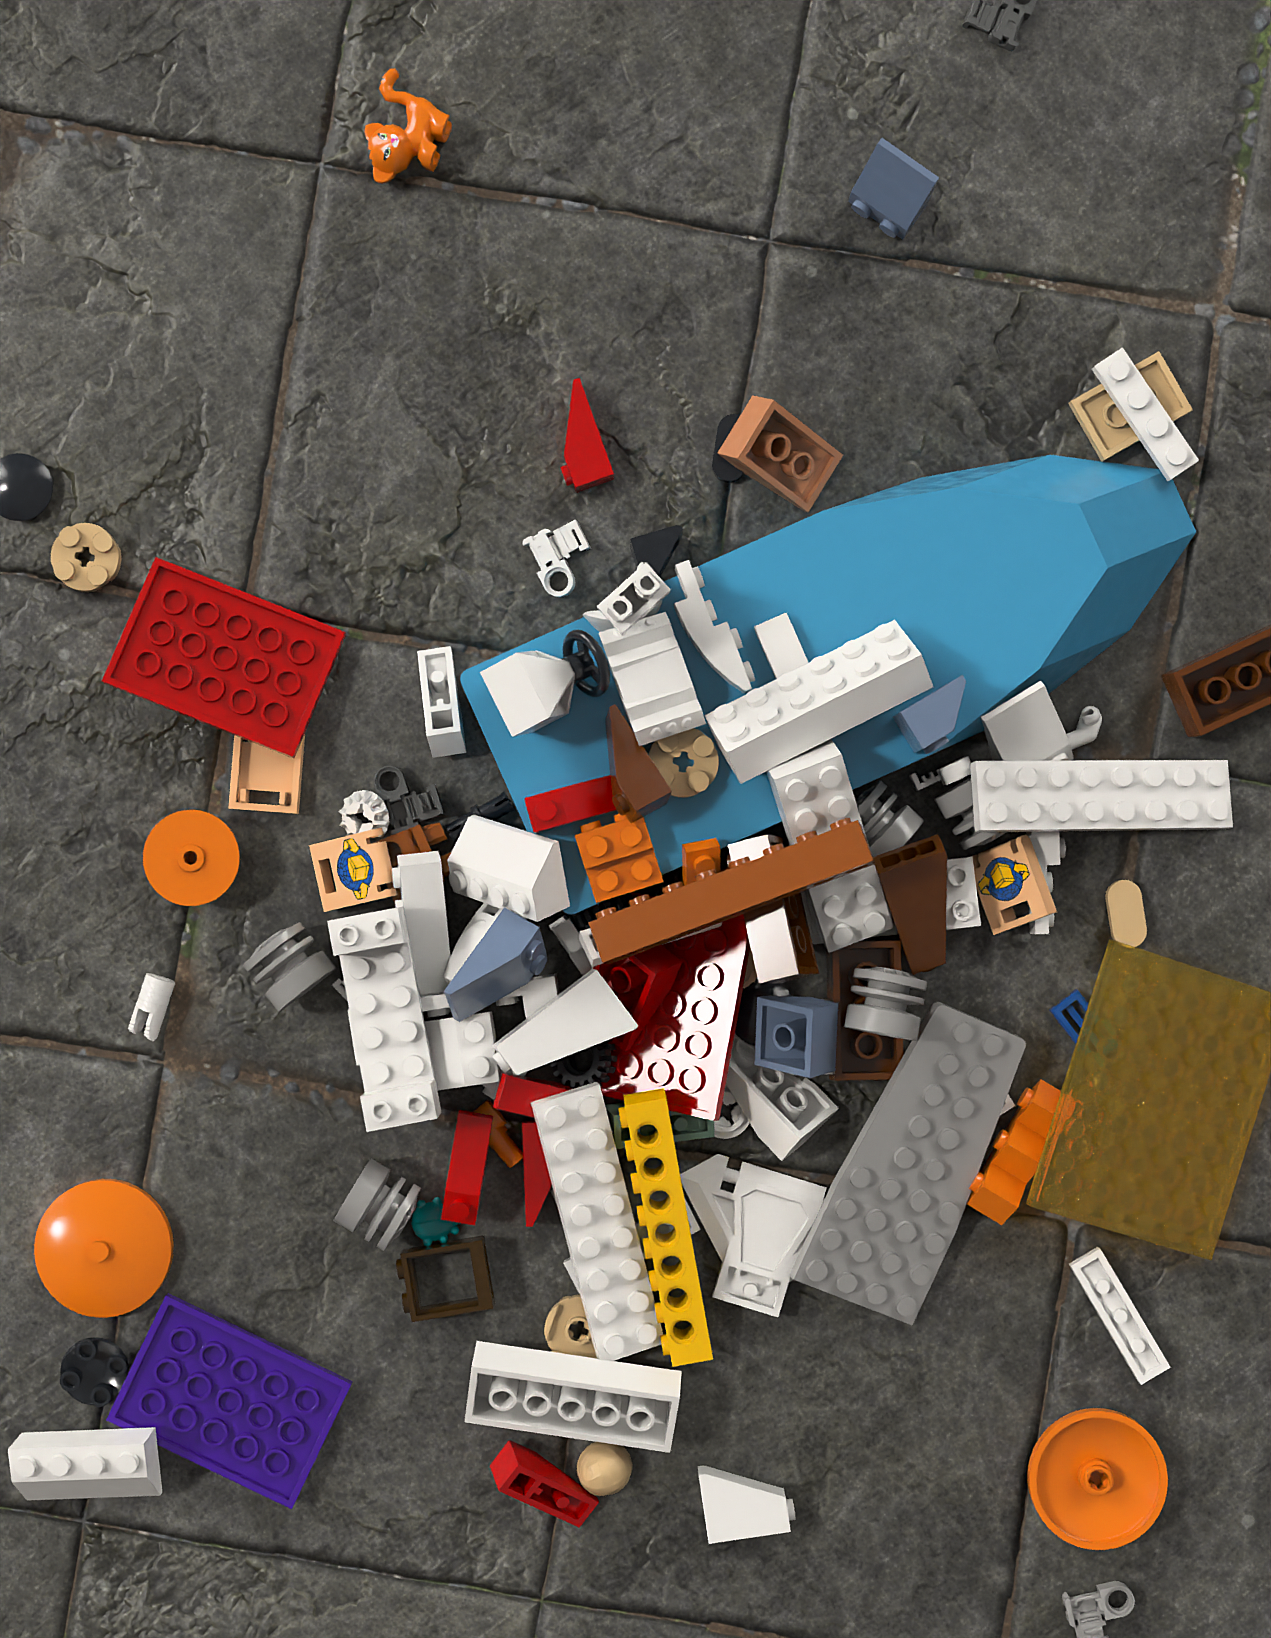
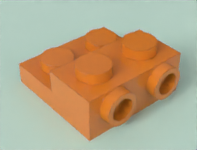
[575,814,664,903]

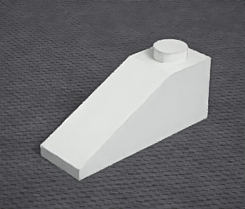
[417,646,466,758]

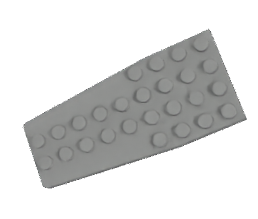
[790,1002,1026,1325]

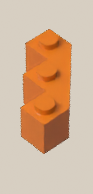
[967,1079,1076,1225]

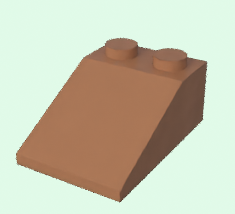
[718,396,843,512]

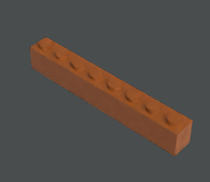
[588,818,876,965]

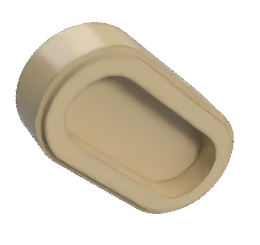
[1105,880,1147,948]

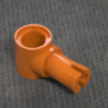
[473,1100,523,1168]

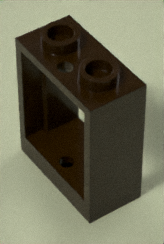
[396,1235,495,1322]

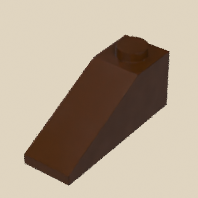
[605,704,672,823]

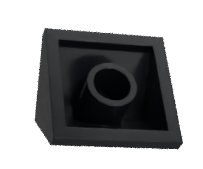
[630,525,683,577]

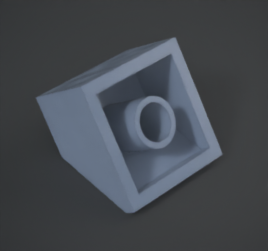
[893,675,966,754]
[755,996,838,1078]

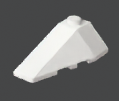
[726,1034,839,1161]

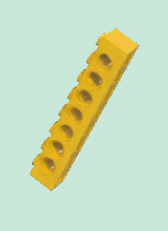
[618,1088,713,1367]

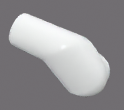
[1067,706,1102,749]

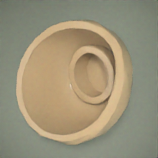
[577,1442,633,1496]

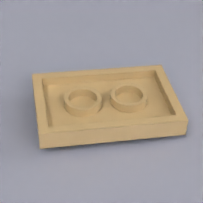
[1068,351,1193,462]

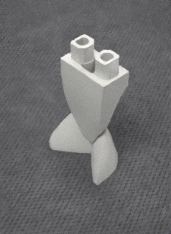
[583,562,671,635]

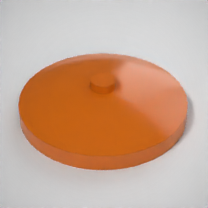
[34,1179,174,1318]
[1027,1408,1168,1550]

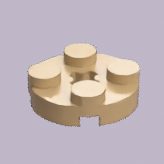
[51,523,122,592]
[649,728,719,798]
[544,1295,597,1359]

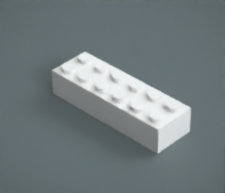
[704,620,933,784]
[766,739,893,953]
[465,1341,682,1453]

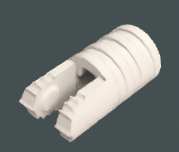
[128,973,175,1041]

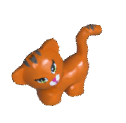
[364,69,452,184]

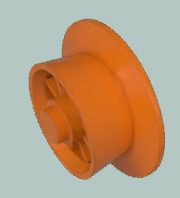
[143,810,240,906]

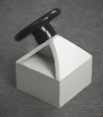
[480,630,610,737]

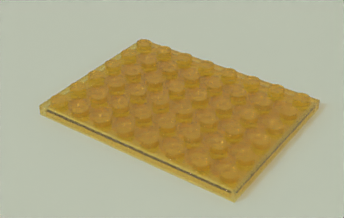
[1026,939,1271,1260]

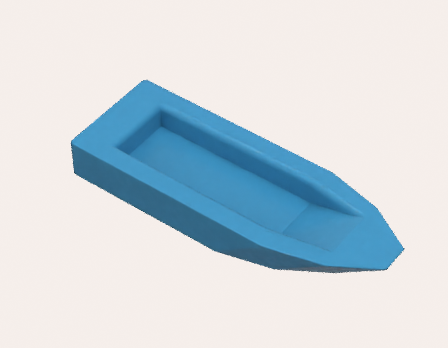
[460,455,1196,915]

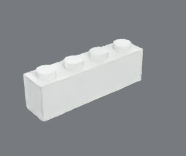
[392,851,450,995]

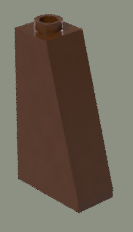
[873,834,947,975]

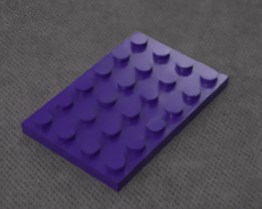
[106,1293,353,1509]

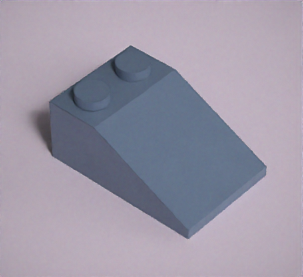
[848,138,939,240]
[444,907,547,1022]

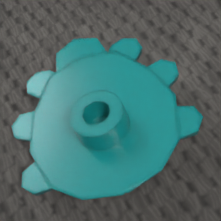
[411,1197,460,1247]

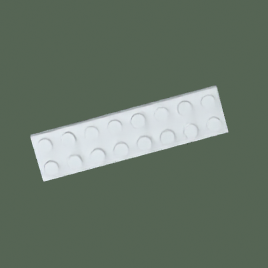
[970,760,1233,832]
[531,1082,663,1361]

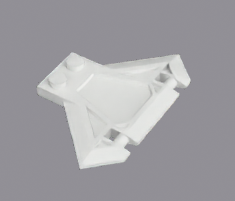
[680,1154,826,1317]

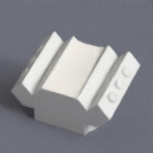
[599,612,706,746]

